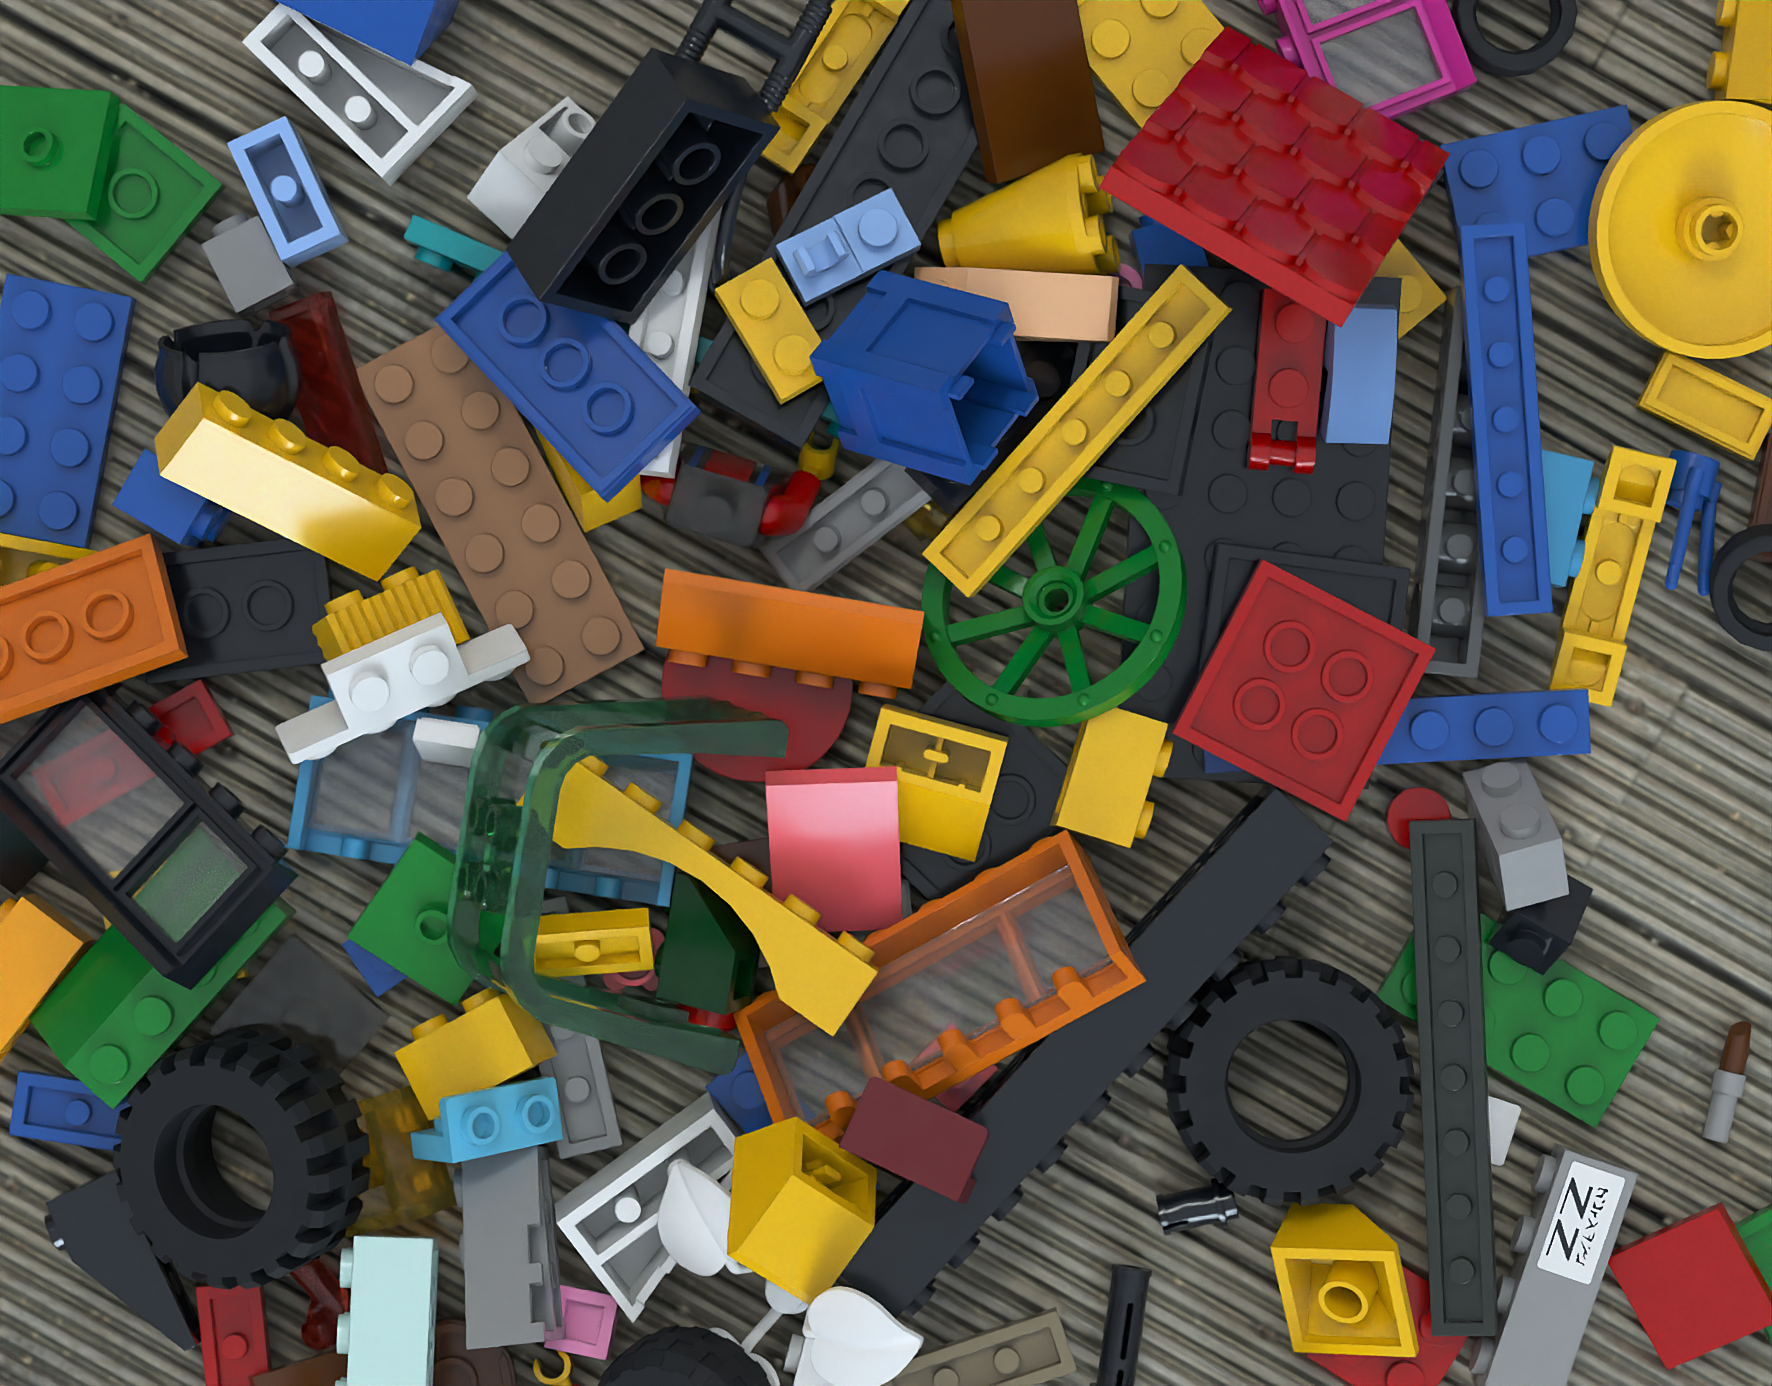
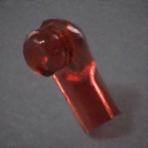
[289,1258,350,1350]

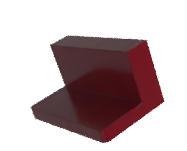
[839,1077,990,1204]

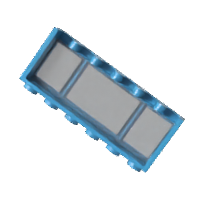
[287,686,695,907]

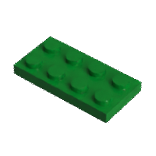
[1375,912,1660,1128]

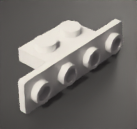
[275,612,530,764]

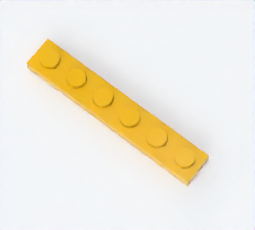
[922,264,1232,598]

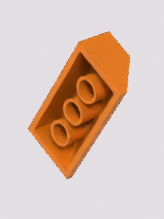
[656,568,925,700]

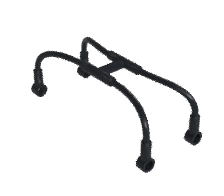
[674,0,833,303]

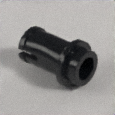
[1156,1177,1239,1236]

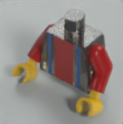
[640,397,839,549]

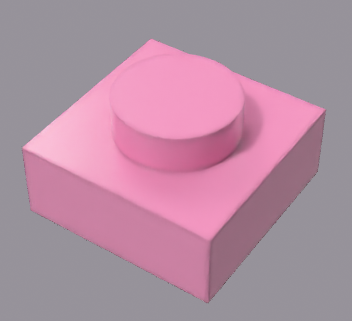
[544,1284,621,1360]

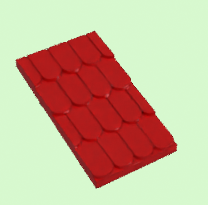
[1099,26,1450,327]

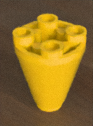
[938,153,1121,276]

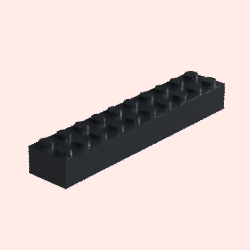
[840,785,1334,1318]

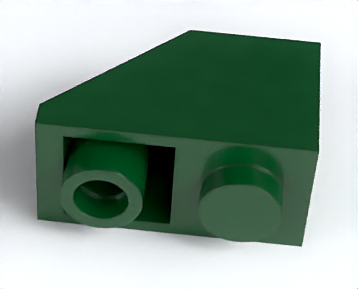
[654,871,761,1015]

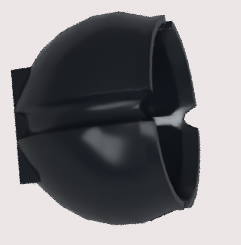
[154,319,304,421]

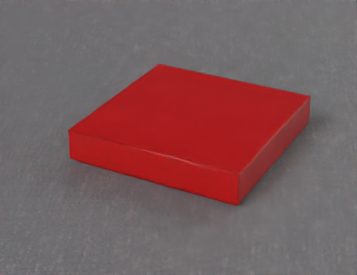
[1608,1202,1772,1370]

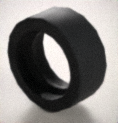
[1451,0,1578,78]
[1709,524,1772,651]

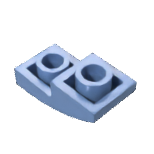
[1319,303,1397,444]

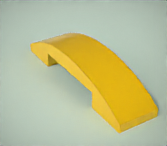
[761,0,913,176]
[1548,445,1677,707]

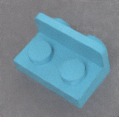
[410,1076,563,1163]

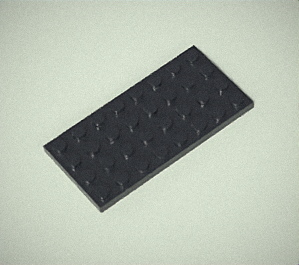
[1117,263,1402,789]

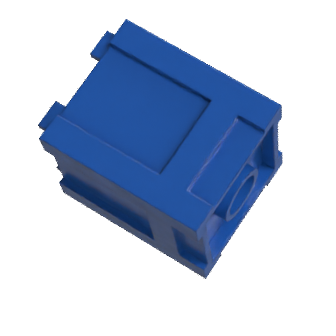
[809,269,1039,485]

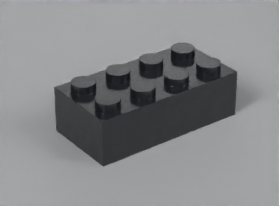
[505,48,781,325]

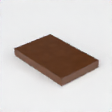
[950,0,1105,184]

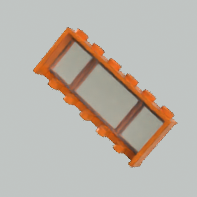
[733,829,1147,1145]

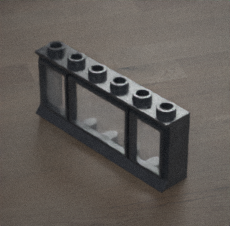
[0,682,299,990]

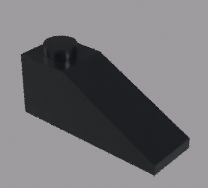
[44,1168,201,1351]

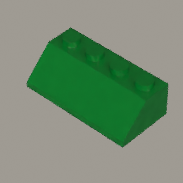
[28,826,297,1110]

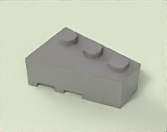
[454,1146,566,1350]

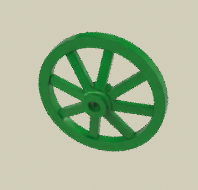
[921,477,1188,727]

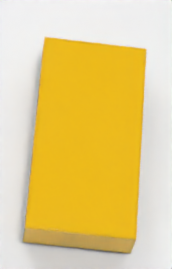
[1635,349,1772,462]

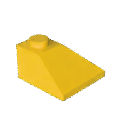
[1270,1203,1419,1358]

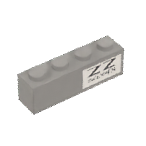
[1469,1143,1638,1386]

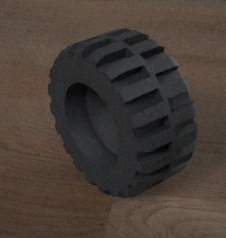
[1163,956,1414,1206]
[113,1029,371,1290]

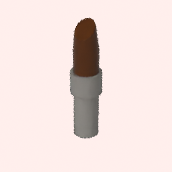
[1702,1021,1751,1143]

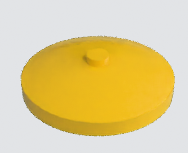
[1588,100,1772,359]

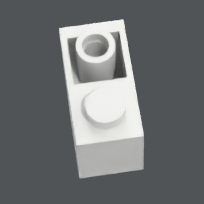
[467,96,596,239]

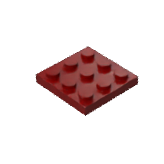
[1171,559,1436,822]

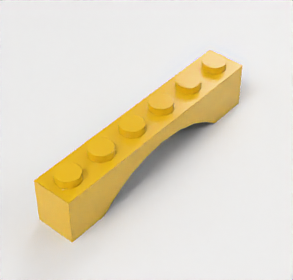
[511,745,880,1036]

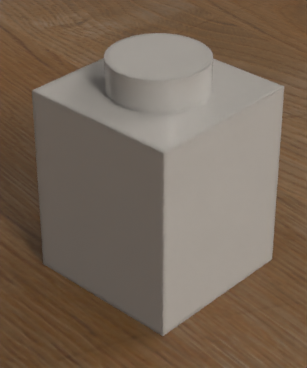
[201,213,302,319]

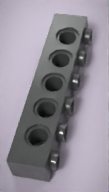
[1408,285,1484,678]

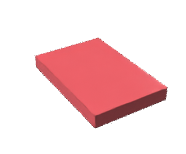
[765,766,903,932]

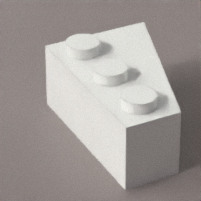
[242,3,479,186]
[554,1091,741,1323]

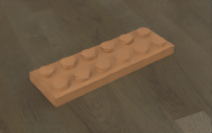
[352,325,646,709]

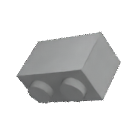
[1462,757,1569,911]

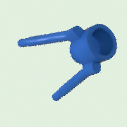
[1665,450,1722,596]

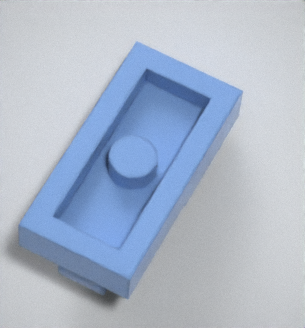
[775,188,921,307]

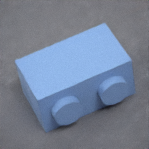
[227,116,349,268]

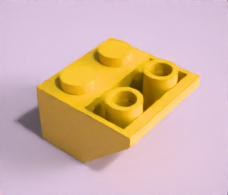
[865,704,1009,862]
[727,1116,877,1306]

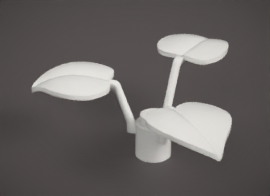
[658,1161,924,1386]

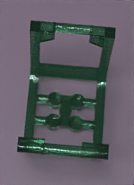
[446,695,789,1075]

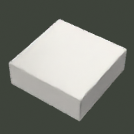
[412,717,490,770]

